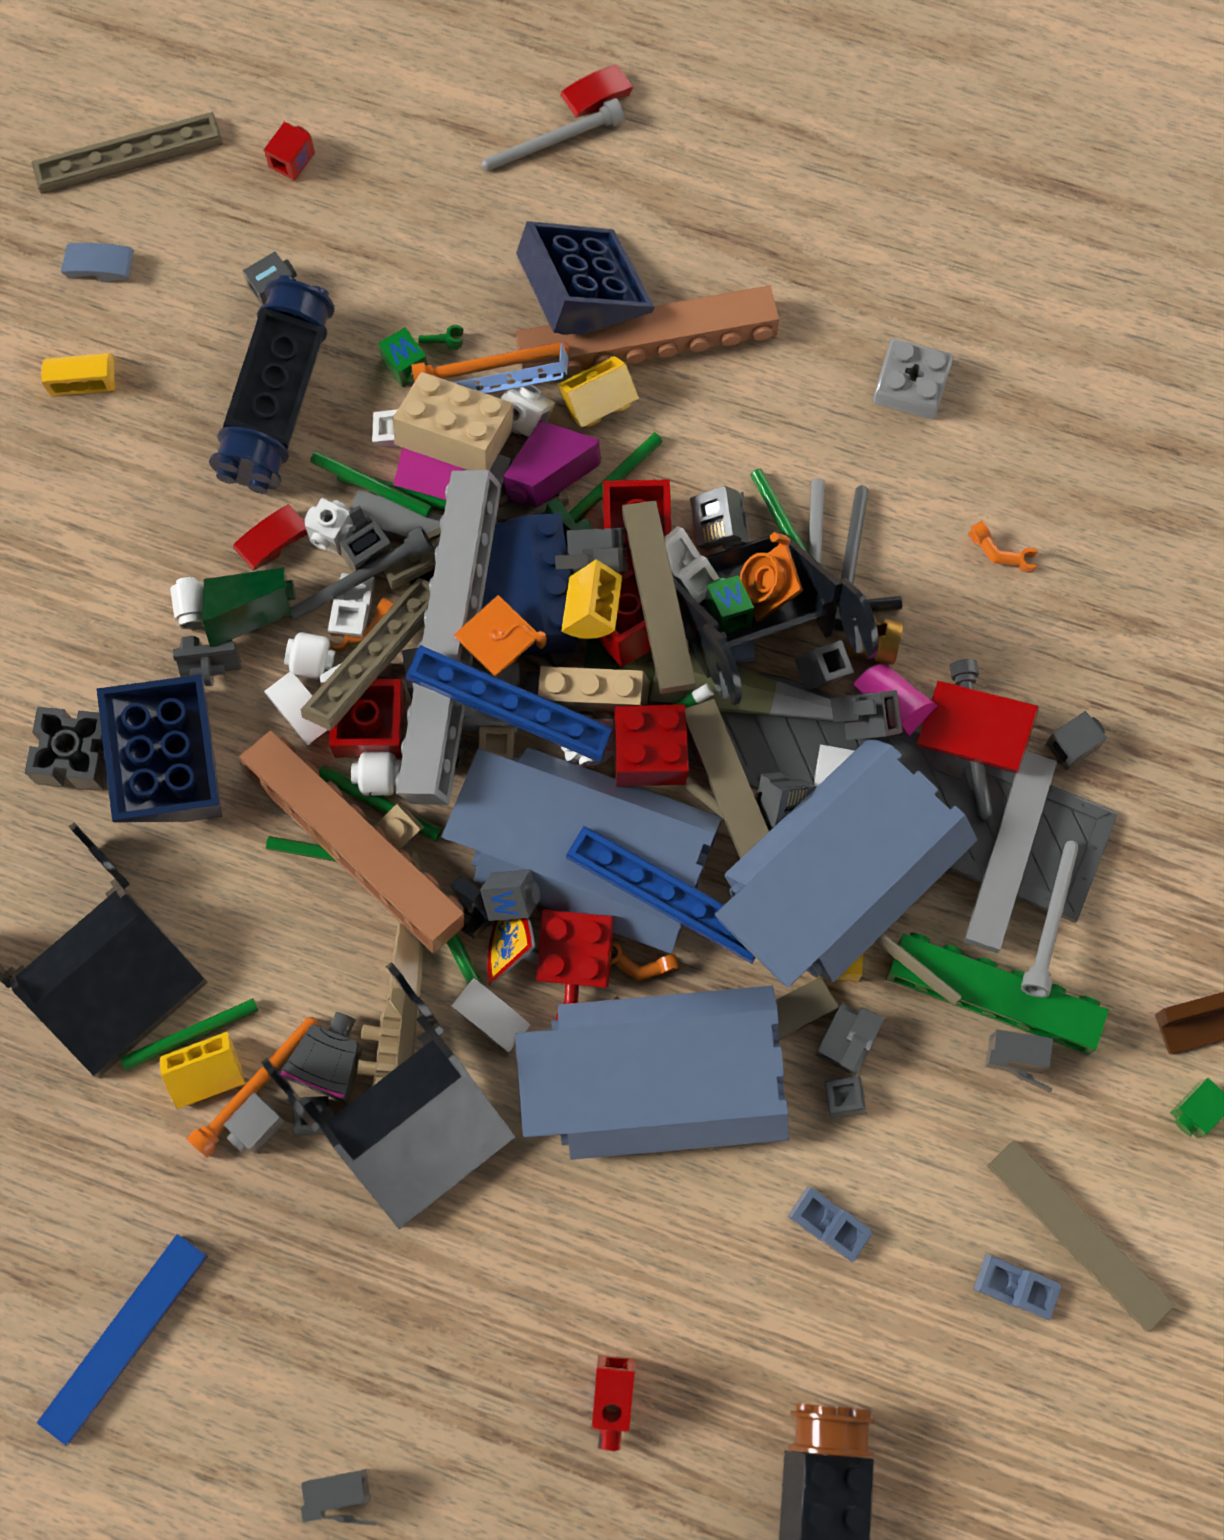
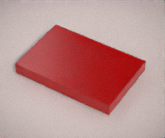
[917,680,1039,773]

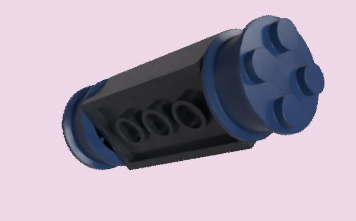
[209,275,335,494]

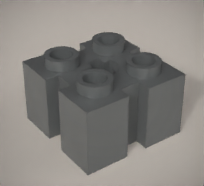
[25,707,107,791]

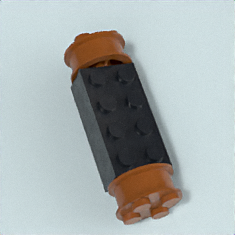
[779,1403,875,1540]

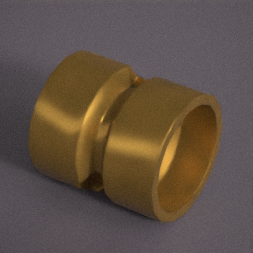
[847,616,903,665]

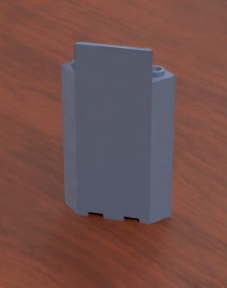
[715,738,978,988]
[441,747,722,954]
[515,985,789,1160]

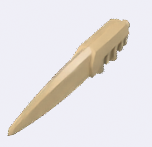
[356,850,423,1086]

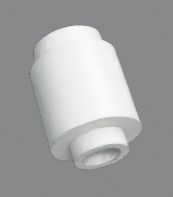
[170,577,204,629]

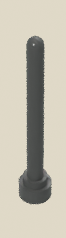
[833,485,868,632]
[288,526,434,620]
[950,659,992,820]

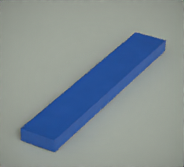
[405,645,614,763]
[566,826,756,964]
[37,1234,208,1446]

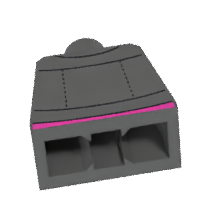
[281,1012,362,1104]

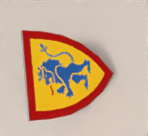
[487,918,539,986]

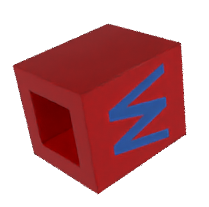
[263,121,315,181]

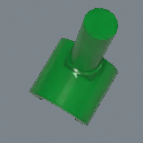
[418,325,463,350]

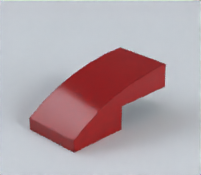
[560,64,633,118]
[233,504,308,571]

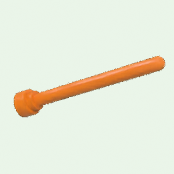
[411,342,569,382]
[186,1017,318,1158]

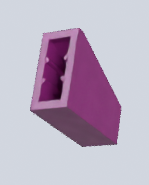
[503,420,601,508]

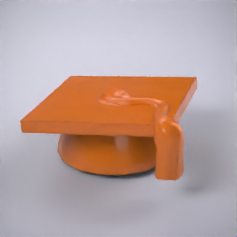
[740,532,803,622]
[454,595,547,677]

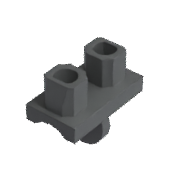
[173,636,241,687]

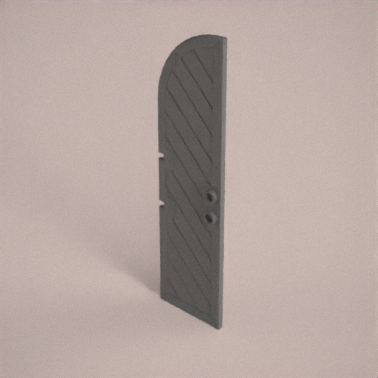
[686,672,1118,923]

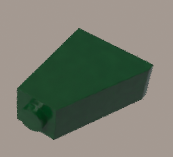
[202,567,296,647]

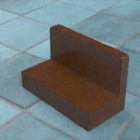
[1155,992,1224,1055]

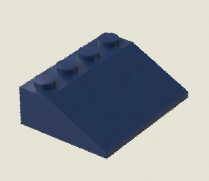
[516,221,655,335]
[473,513,578,659]
[96,674,223,823]

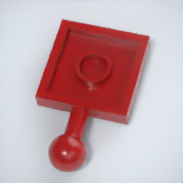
[536,910,615,1020]

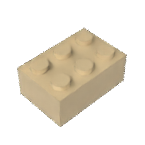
[393,372,513,470]

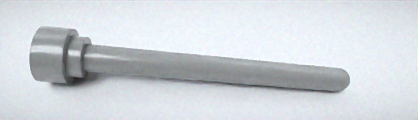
[482,98,625,171]
[1021,840,1079,998]

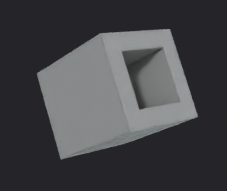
[224,1093,286,1154]

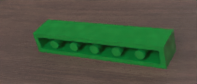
[885,932,1109,1055]

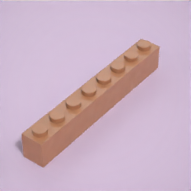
[516,285,779,381]
[239,730,464,954]

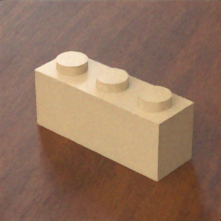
[538,666,650,713]

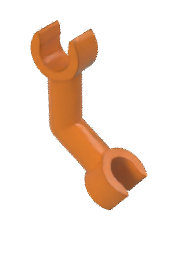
[968,521,1038,573]
[330,597,395,652]
[611,942,680,981]

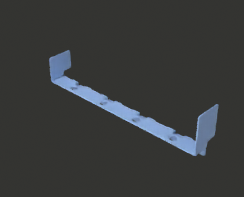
[453,343,568,393]

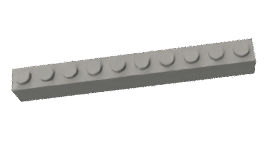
[395,470,502,805]

